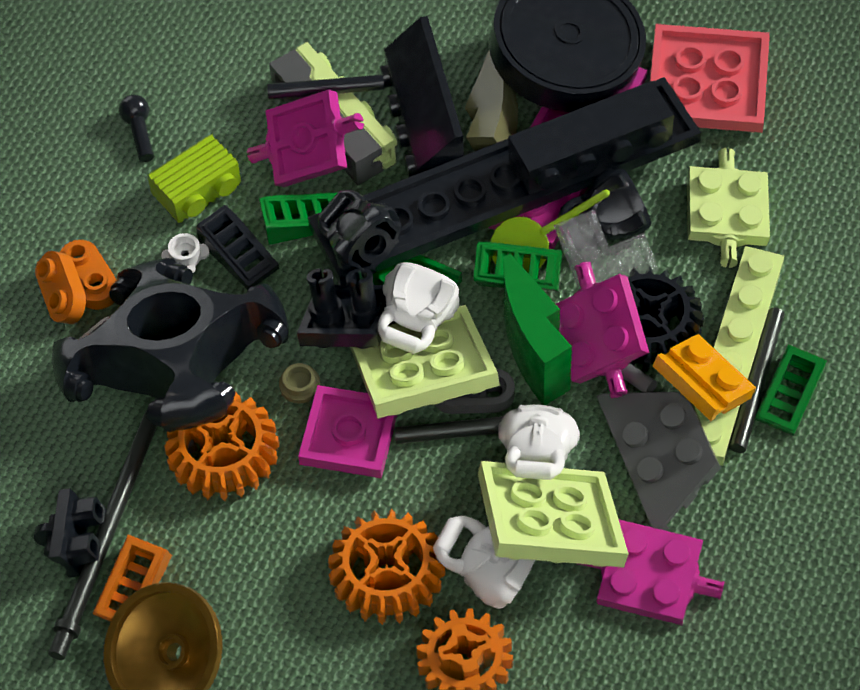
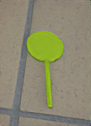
[491,189,610,274]

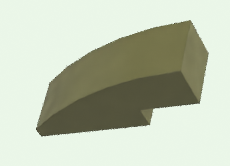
[465,51,518,151]

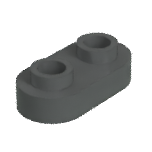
[435,369,515,414]

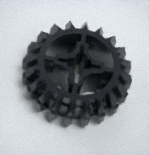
[618,266,704,372]

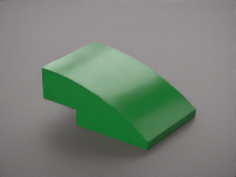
[503,253,572,405]

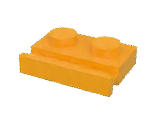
[653,334,756,421]

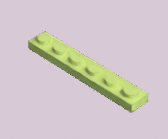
[695,246,784,466]

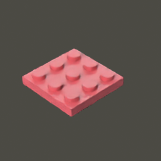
[650,24,770,133]

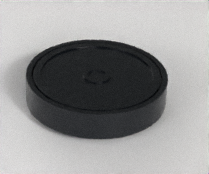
[489,0,646,112]

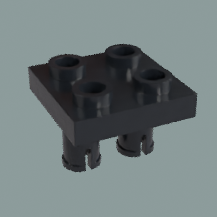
[297,268,386,349]

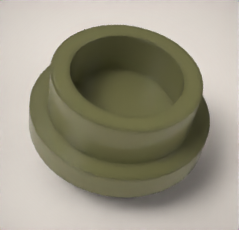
[279,363,321,403]

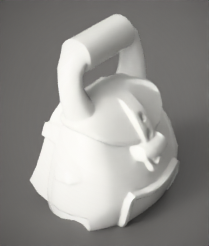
[378,262,460,354]
[498,405,580,480]
[433,516,535,609]

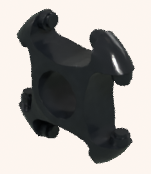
[52,258,289,432]

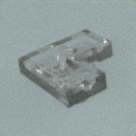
[554,210,659,290]

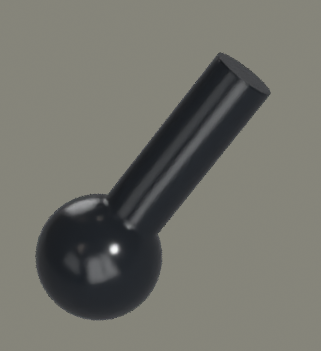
[119,94,154,162]

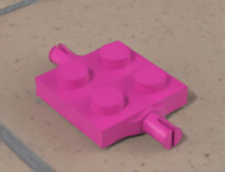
[247,90,364,187]
[556,262,650,398]
[576,519,725,625]

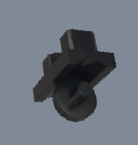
[33,488,106,578]

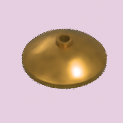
[104,582,222,690]

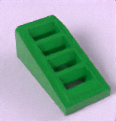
[259,193,337,245]
[474,242,562,291]
[755,344,827,436]

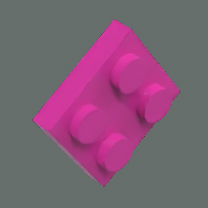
[298,385,397,479]

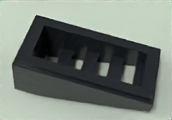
[196,205,280,290]

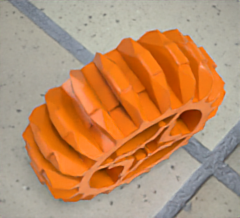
[165,392,279,501]
[328,508,446,625]

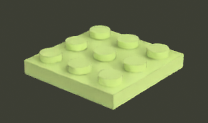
[350,305,500,418]
[478,461,628,567]

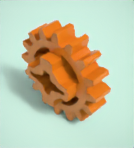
[417,608,513,690]

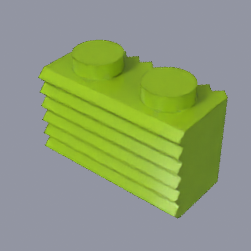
[147,134,241,223]

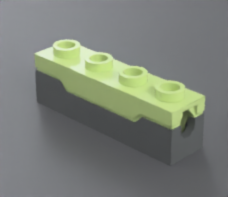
[269,42,397,185]

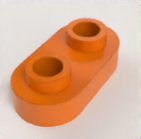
[60,240,116,310]
[35,251,86,324]

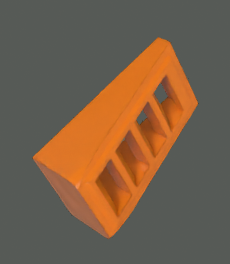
[92,534,172,622]

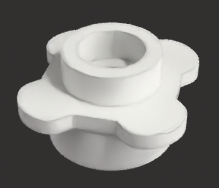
[161,233,209,273]

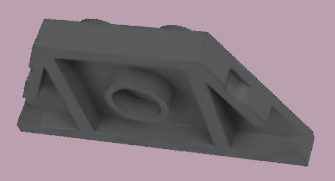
[597,392,721,531]

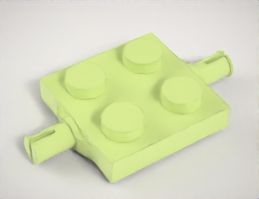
[687,148,770,268]

